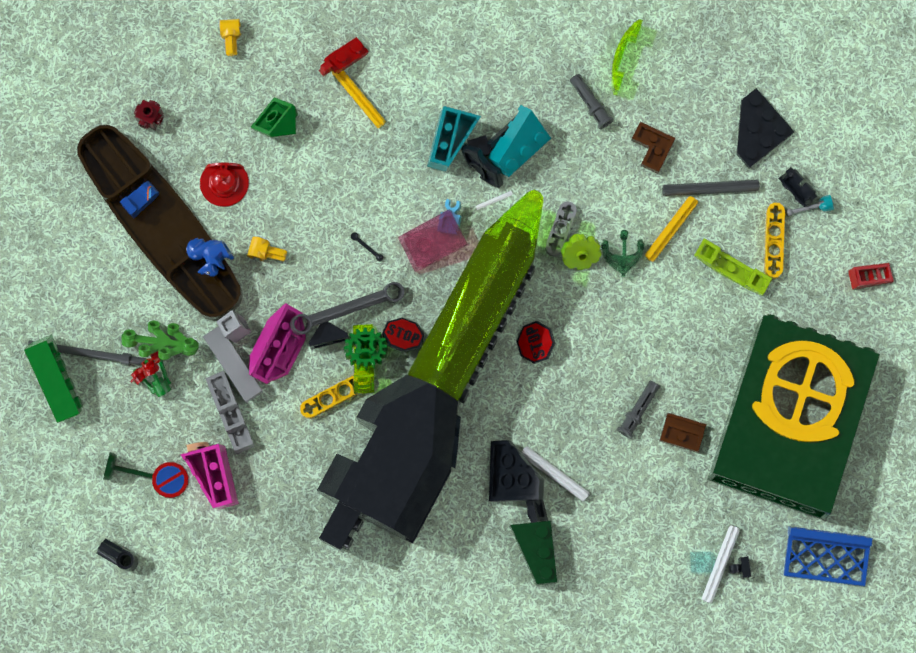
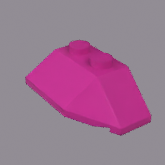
[249,303,306,384]

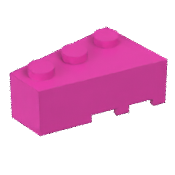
[180,444,239,509]

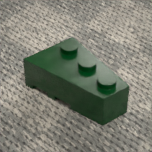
[510,521,557,586]

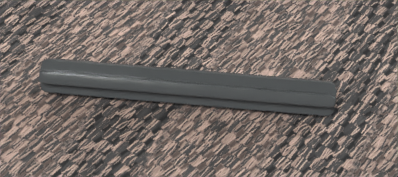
[662,180,760,196]

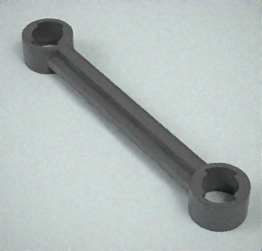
[290,282,404,335]

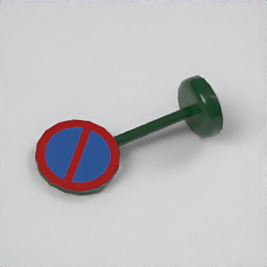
[103,452,188,498]

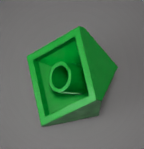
[251,97,298,137]

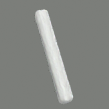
[521,446,589,501]
[702,526,740,603]

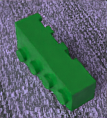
[24,334,83,423]

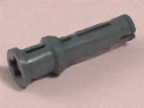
[570,74,614,129]
[616,380,660,439]

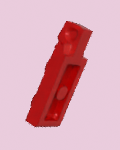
[319,37,369,77]

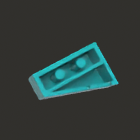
[488,105,552,177]
[427,106,481,172]

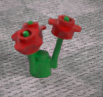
[130,351,172,397]

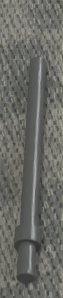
[28,340,147,365]

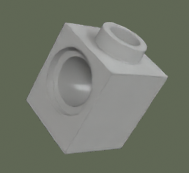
[216,310,251,343]

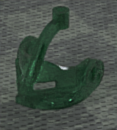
[601,230,644,277]

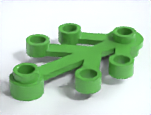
[121,320,199,360]

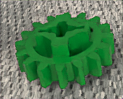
[344,327,388,371]

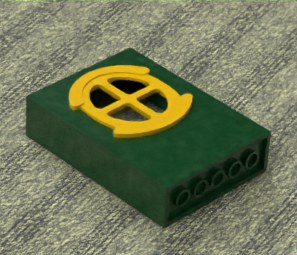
[707,314,880,520]

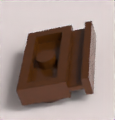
[659,413,707,453]

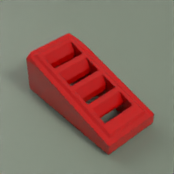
[848,263,894,290]

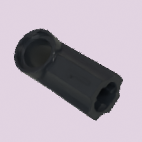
[96,538,138,571]

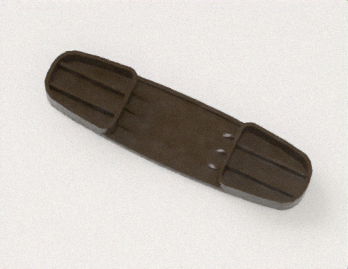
[77,125,243,321]

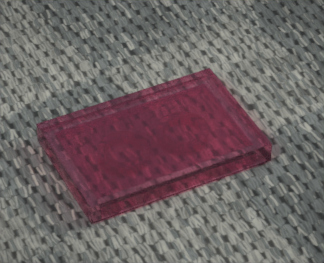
[398,209,468,272]

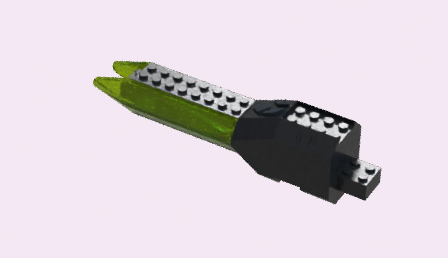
[317,190,543,553]

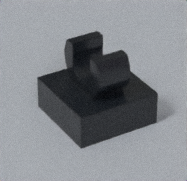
[729,556,751,579]

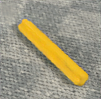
[332,70,386,128]
[645,196,698,262]

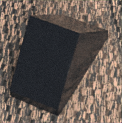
[309,322,349,350]

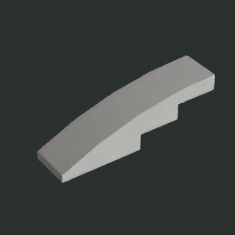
[203,326,263,403]
[205,371,255,454]

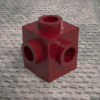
[134,100,164,130]

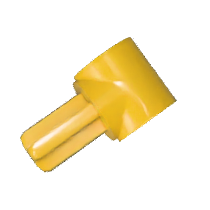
[220,19,241,57]
[247,237,287,261]

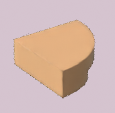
[186,442,209,452]

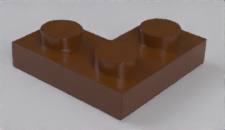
[631,121,675,174]

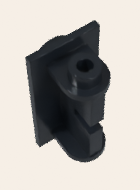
[778,167,817,207]

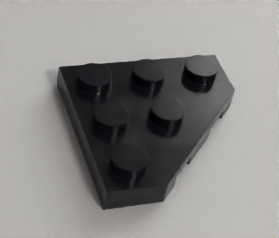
[736,88,794,169]
[489,440,544,502]

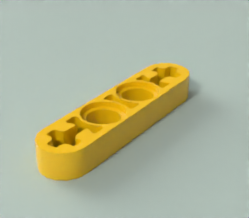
[764,202,785,279]
[300,372,371,419]

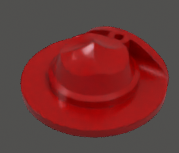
[200,162,249,207]

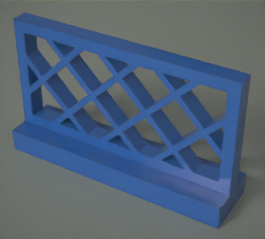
[784,526,873,586]

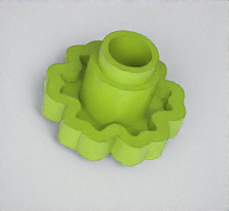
[561,234,602,270]

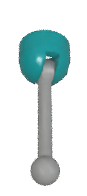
[785,195,834,216]

